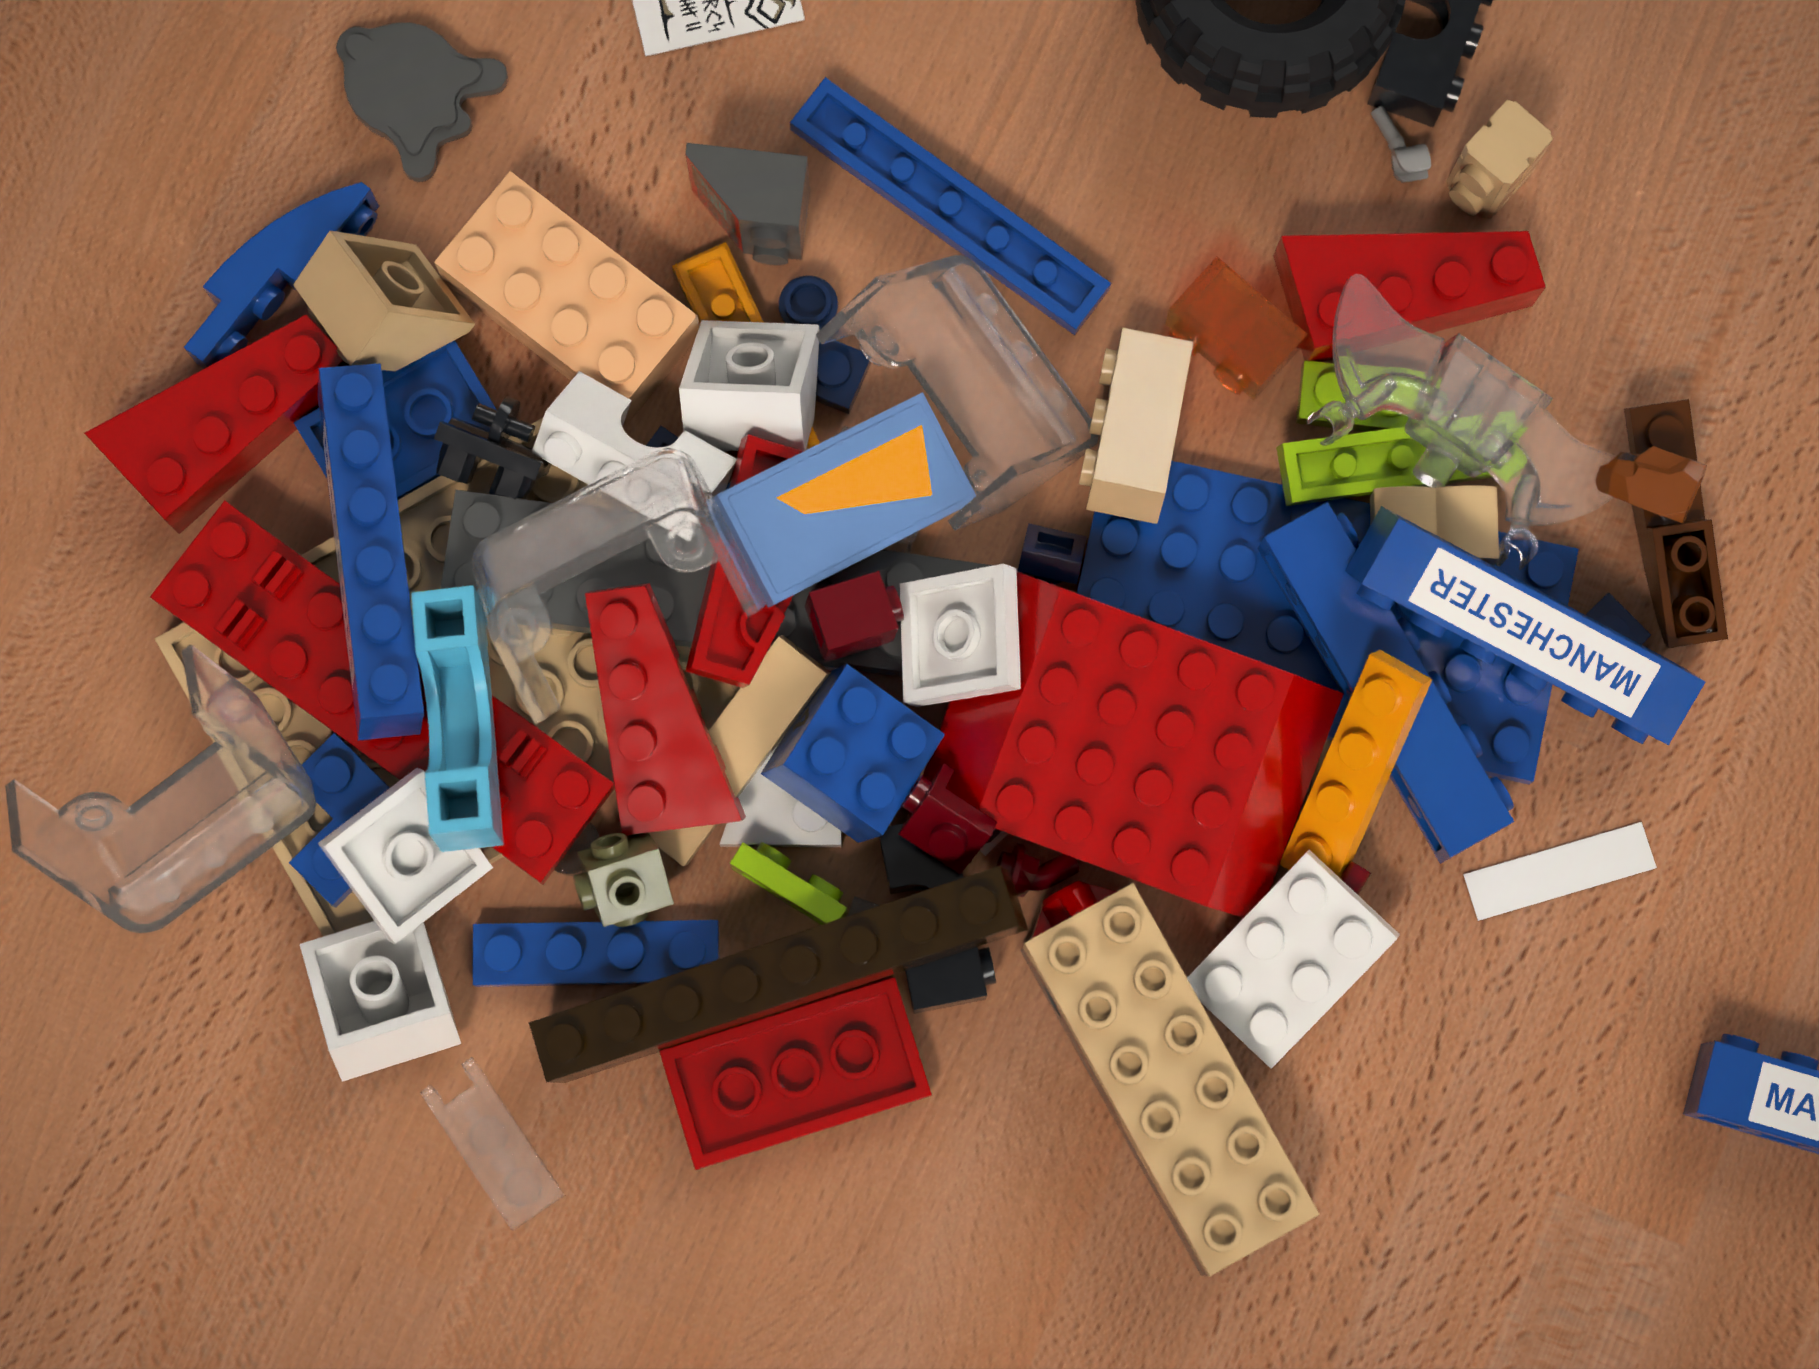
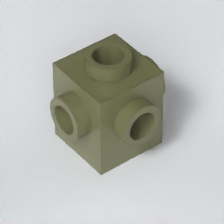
[573,833,674,927]

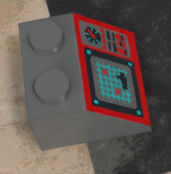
[685,143,810,265]

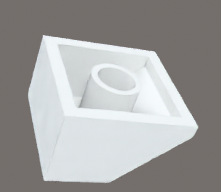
[679,320,820,452]
[300,921,461,1082]

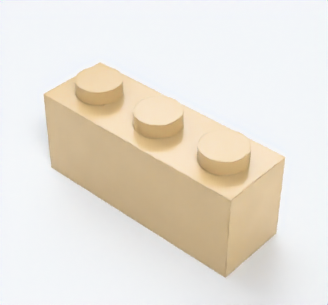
[1079,328,1193,524]

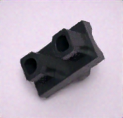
[434,396,552,500]

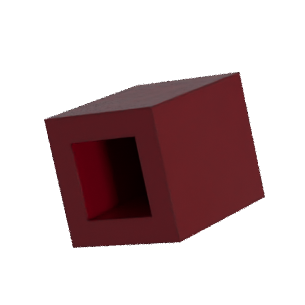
[804,571,904,663]

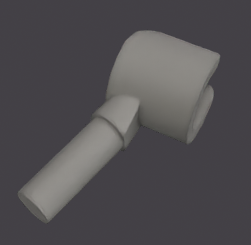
[1371,106,1431,182]

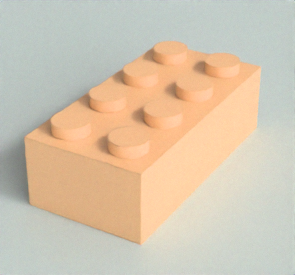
[434,171,700,424]

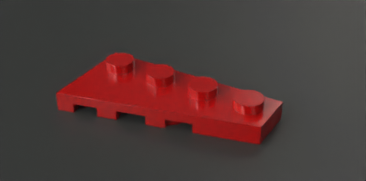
[685,434,803,688]
[585,583,746,835]

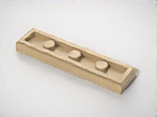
[649,635,831,867]

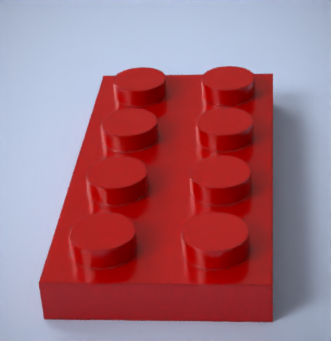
[659,977,932,1171]

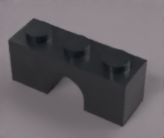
[1367,0,1493,127]
[879,823,996,1014]

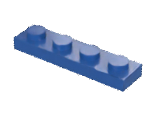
[473,920,719,987]

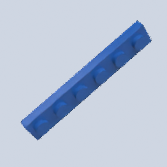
[790,77,1111,335]

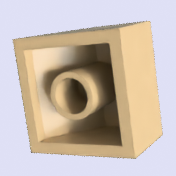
[293,230,475,372]

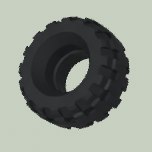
[1135,0,1406,118]

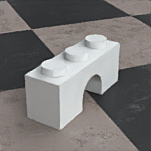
[532,371,736,541]

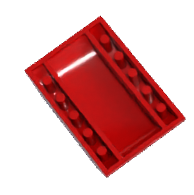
[922,572,1344,918]

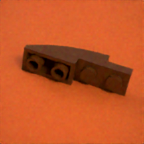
[1624,399,1728,648]

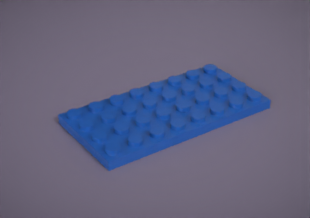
[1077,461,1579,785]

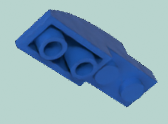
[184,182,379,369]

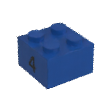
[761,664,945,843]

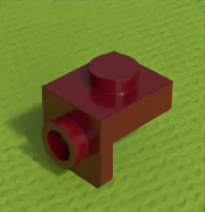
[899,763,997,874]

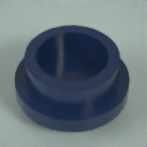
[779,275,838,333]

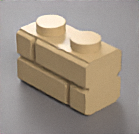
[1447,100,1553,219]

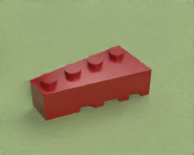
[1273,231,1546,362]
[84,315,350,534]

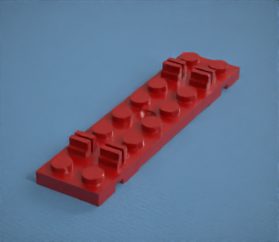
[150,500,615,885]

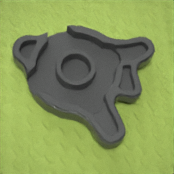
[336,23,508,182]

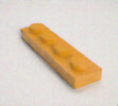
[1280,650,1433,878]

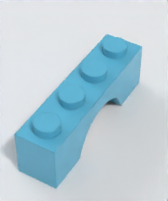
[411,585,504,852]

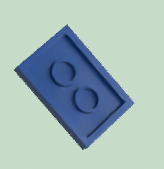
[294,340,511,500]

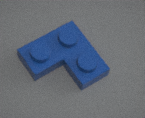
[289,733,390,908]

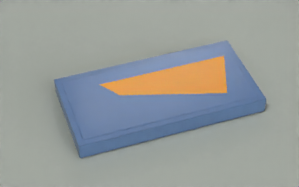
[711,392,978,608]

